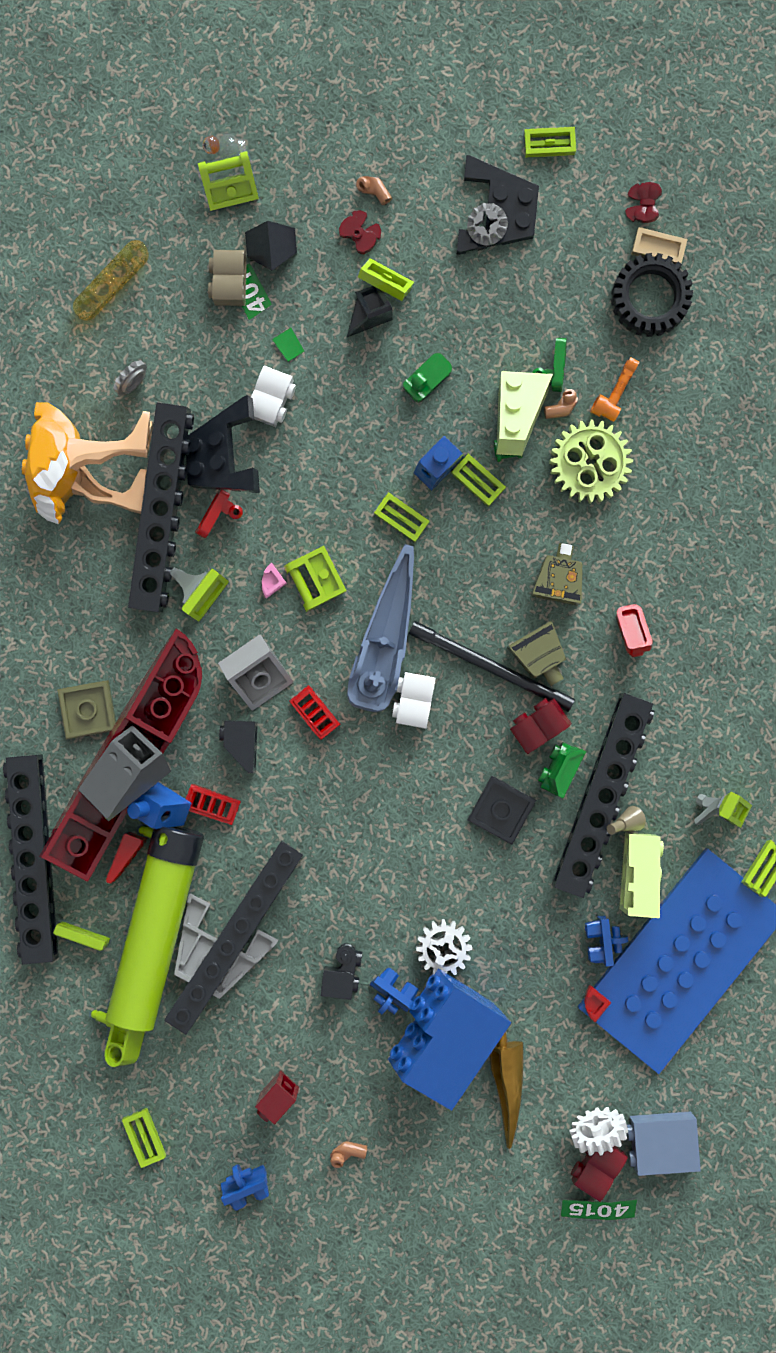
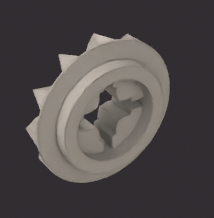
[467,203,508,245]
[113,360,147,395]

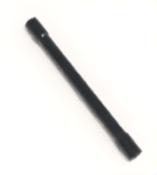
[408,621,575,712]

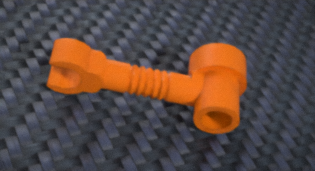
[590,357,639,422]

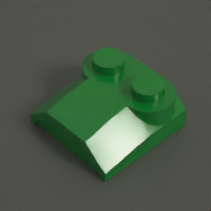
[538,742,587,798]

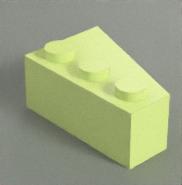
[496,371,553,456]
[619,832,664,918]

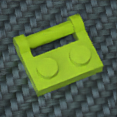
[198,151,259,211]
[284,546,347,612]

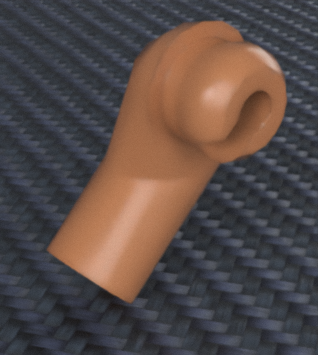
[356,176,392,205]
[544,389,578,419]
[330,1141,368,1168]

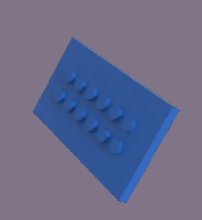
[578,848,776,1074]

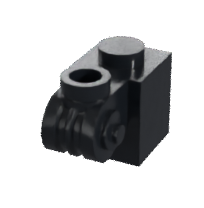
[320,943,362,1000]

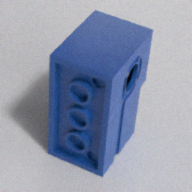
[388,968,511,1111]

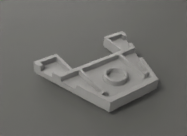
[174,893,278,999]

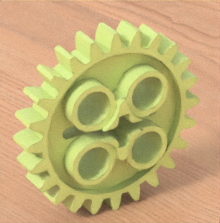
[549,420,633,504]

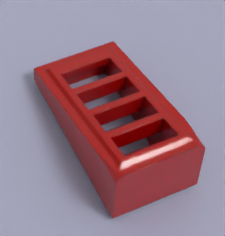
[289,685,341,740]
[186,784,241,825]
[106,832,147,884]

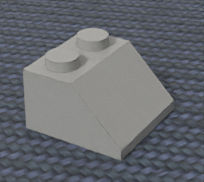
[218,635,294,711]

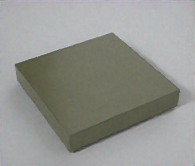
[57,680,116,739]

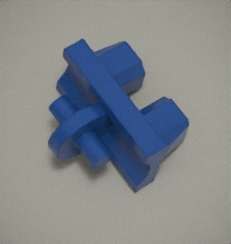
[585,916,628,967]
[369,968,418,1015]
[221,1164,269,1211]

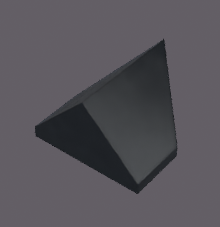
[245,221,297,271]
[346,286,393,338]

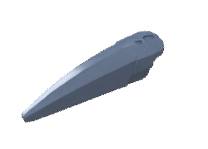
[347,544,414,712]

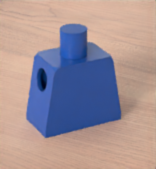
[414,436,465,491]
[127,782,192,829]

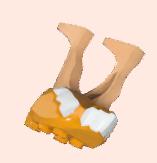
[22,402,153,524]

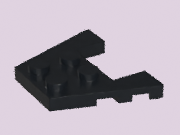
[456,155,539,255]
[186,395,260,493]

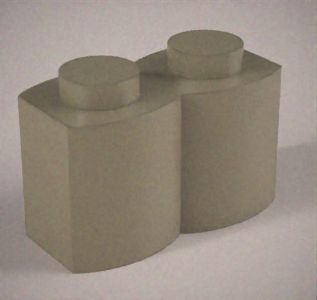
[208,250,247,306]

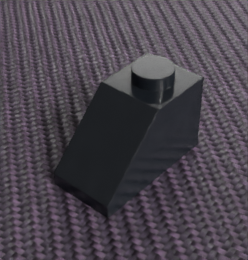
[219,721,258,773]

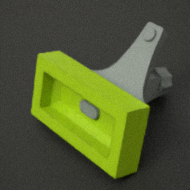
[170,567,229,622]
[694,792,752,828]

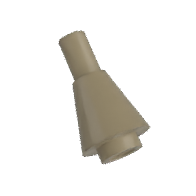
[607,806,646,835]

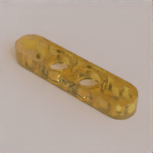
[73,240,149,321]

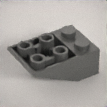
[78,725,171,821]

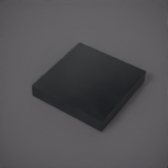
[467,775,537,845]

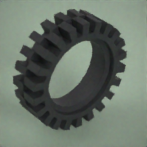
[611,253,693,337]

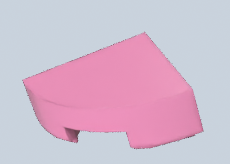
[262,563,287,598]

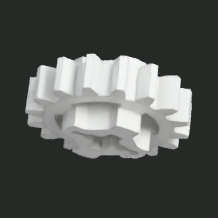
[416,919,472,975]
[570,1107,628,1156]

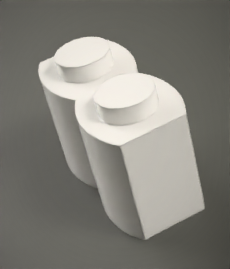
[251,366,296,427]
[392,672,436,729]

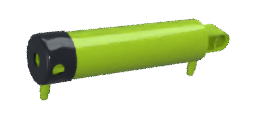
[91,826,204,1067]

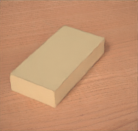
[631,227,688,264]

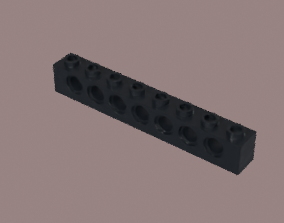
[128,402,194,612]
[551,693,655,898]
[3,754,59,965]
[164,840,304,1035]

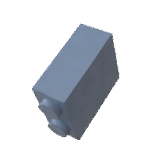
[627,1112,701,1176]

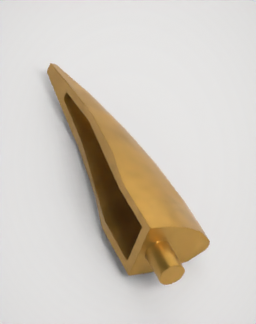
[490,1032,523,1149]

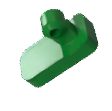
[532,338,567,392]
[403,353,452,403]

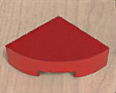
[584,985,611,1022]

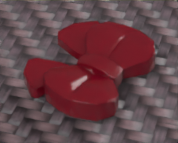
[625,182,662,223]
[339,210,381,254]

